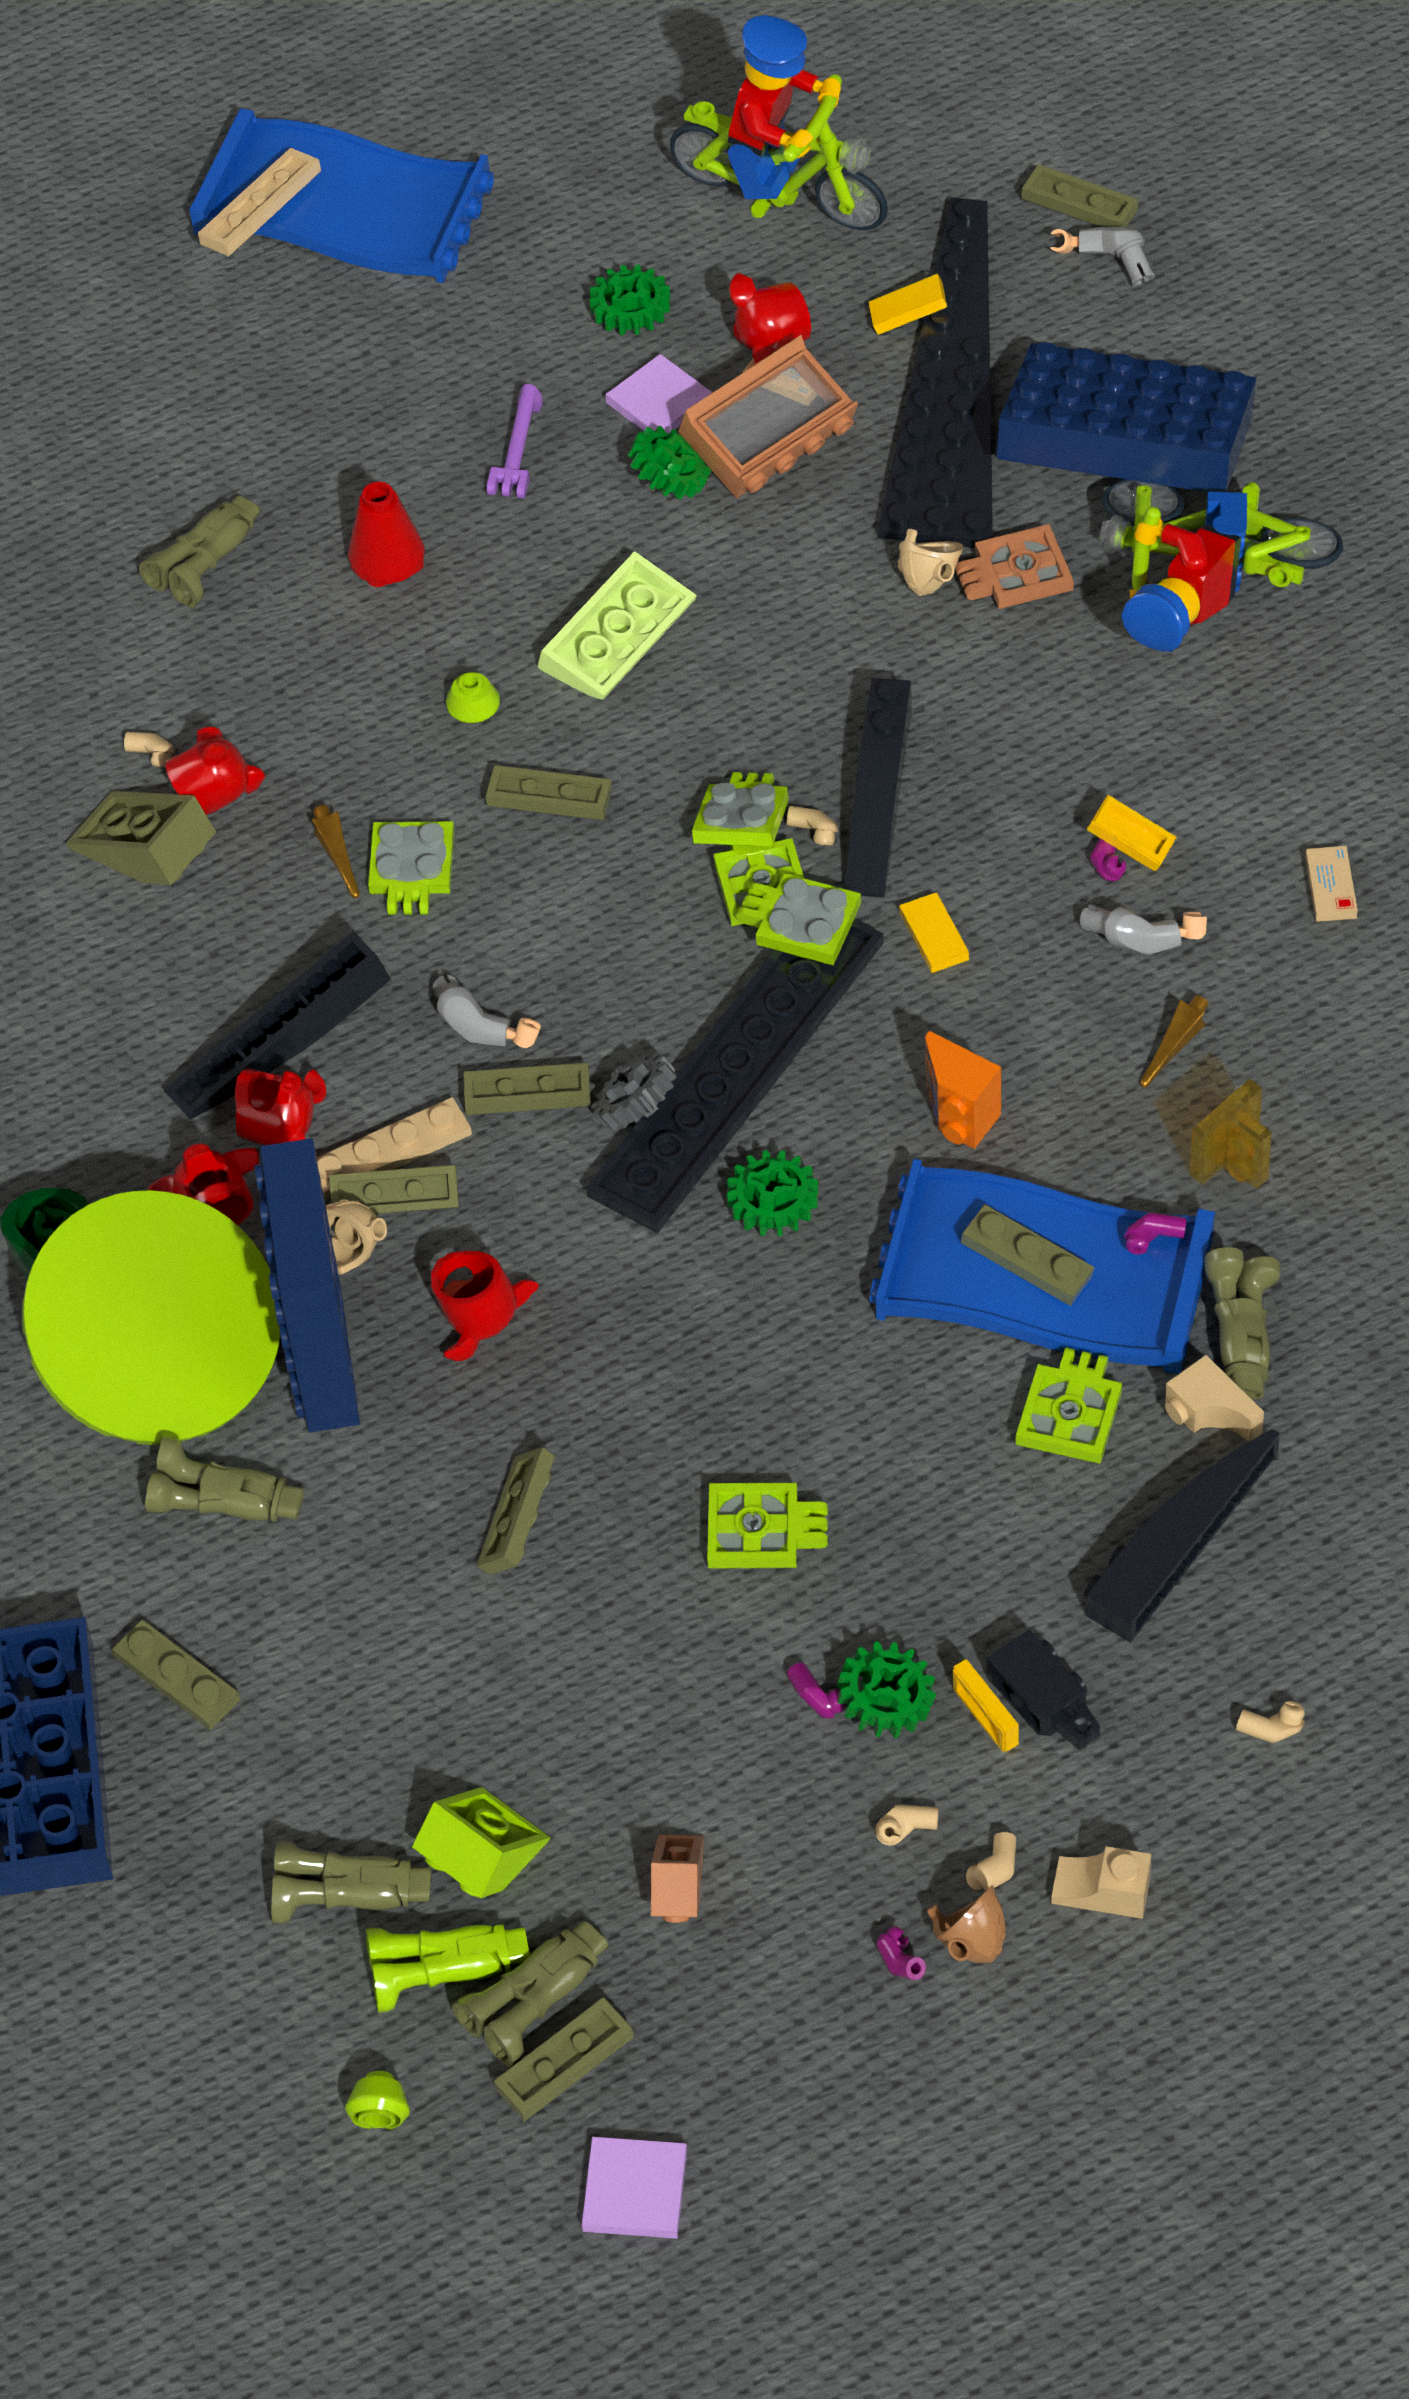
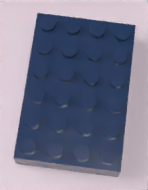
[997,342,1257,492]
[254,1138,360,1433]
[0,1617,113,1896]

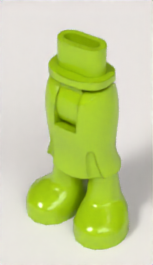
[365,1924,530,2013]

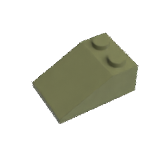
[66,791,216,885]

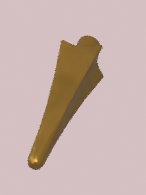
[312,805,360,898]
[1140,995,1209,1088]

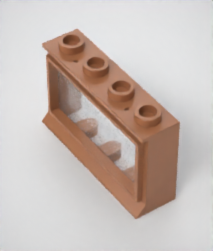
[678,335,858,499]

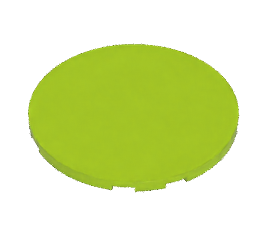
[22,1190,280,1445]

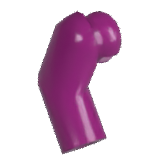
[1090,838,1126,882]
[1124,1212,1186,1255]
[787,1663,846,1719]
[876,1926,926,1980]

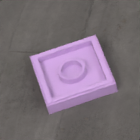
[605,354,713,433]
[582,2137,687,2239]

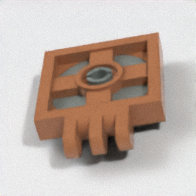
[955,524,1074,609]

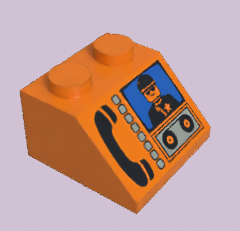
[925,1031,1001,1149]

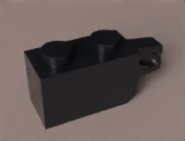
[987,1629,1100,1750]

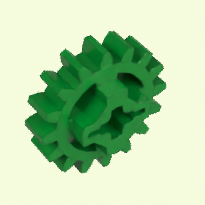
[589,264,671,335]
[628,426,711,500]
[727,1150,819,1236]
[836,1641,936,1738]

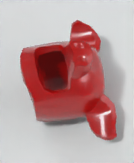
[729,273,812,364]
[165,727,266,815]
[235,1068,326,1146]
[148,1143,259,1225]
[431,1251,539,1361]

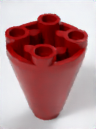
[348,481,425,587]

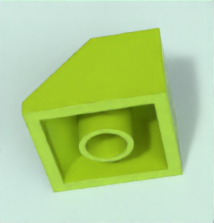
[412,1787,551,1898]

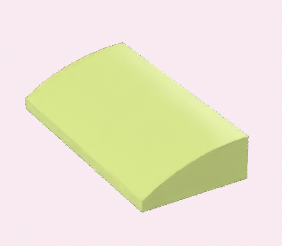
[538,551,697,700]

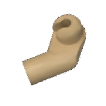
[124,732,175,768]
[787,806,838,846]
[1236,1701,1305,1743]
[875,1804,939,1846]
[966,1832,1016,1890]

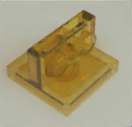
[1190,1078,1272,1189]

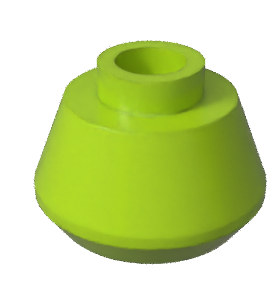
[446,672,500,723]
[345,2071,410,2129]

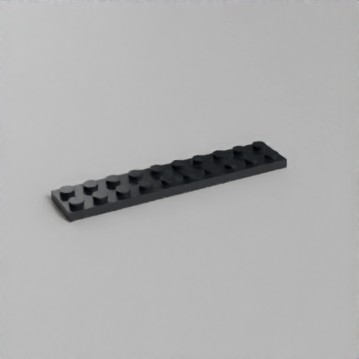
[586,919,884,1233]

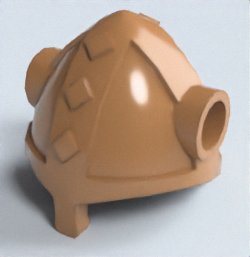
[927,1885,1006,1963]

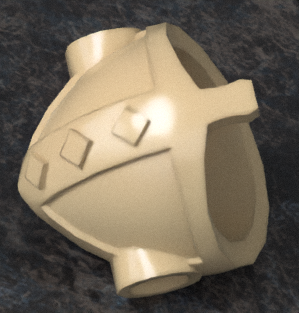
[898,529,963,596]
[326,1199,387,1275]

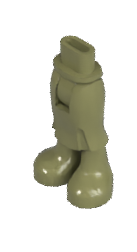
[139,496,261,608]
[1204,1247,1281,1399]
[145,1436,305,1522]
[271,1839,431,1924]
[452,1921,609,2068]

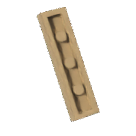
[198,148,321,256]
[317,1097,472,1200]

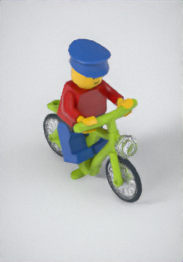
[670,15,888,230]
[1099,479,1343,652]

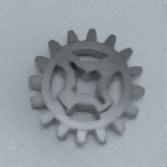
[592,1053,677,1130]

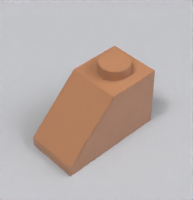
[651,1835,704,1923]

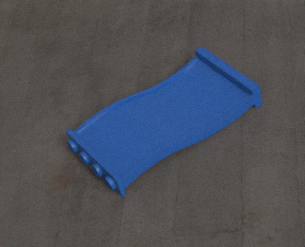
[190,108,494,283]
[870,1159,1215,1374]

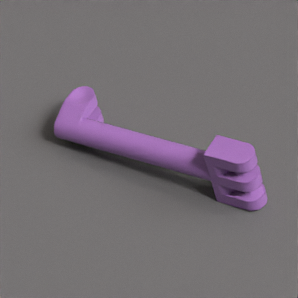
[487,384,542,499]

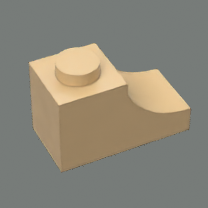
[1165,1355,1264,1442]
[1051,1846,1151,1919]

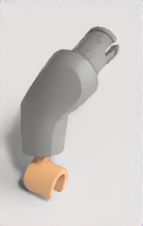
[1050,227,1155,286]
[1080,905,1207,956]
[433,975,541,1048]

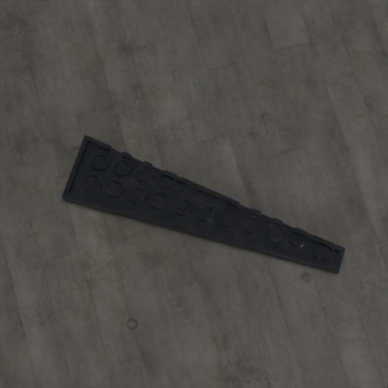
[878,198,993,548]

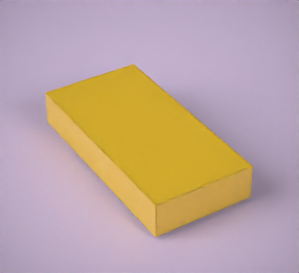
[869,274,947,335]
[1086,795,1177,871]
[899,892,969,973]
[953,1659,1019,1752]

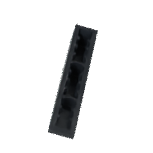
[844,678,912,898]
[164,931,391,1120]
[1084,1429,1280,1643]

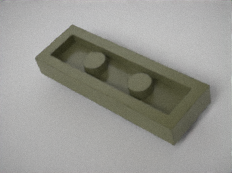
[1022,164,1138,227]
[486,765,612,820]
[464,1063,591,1115]
[329,1165,459,1214]
[961,1204,1095,1306]
[477,1447,555,1574]
[111,1620,241,1730]
[494,1997,634,2122]

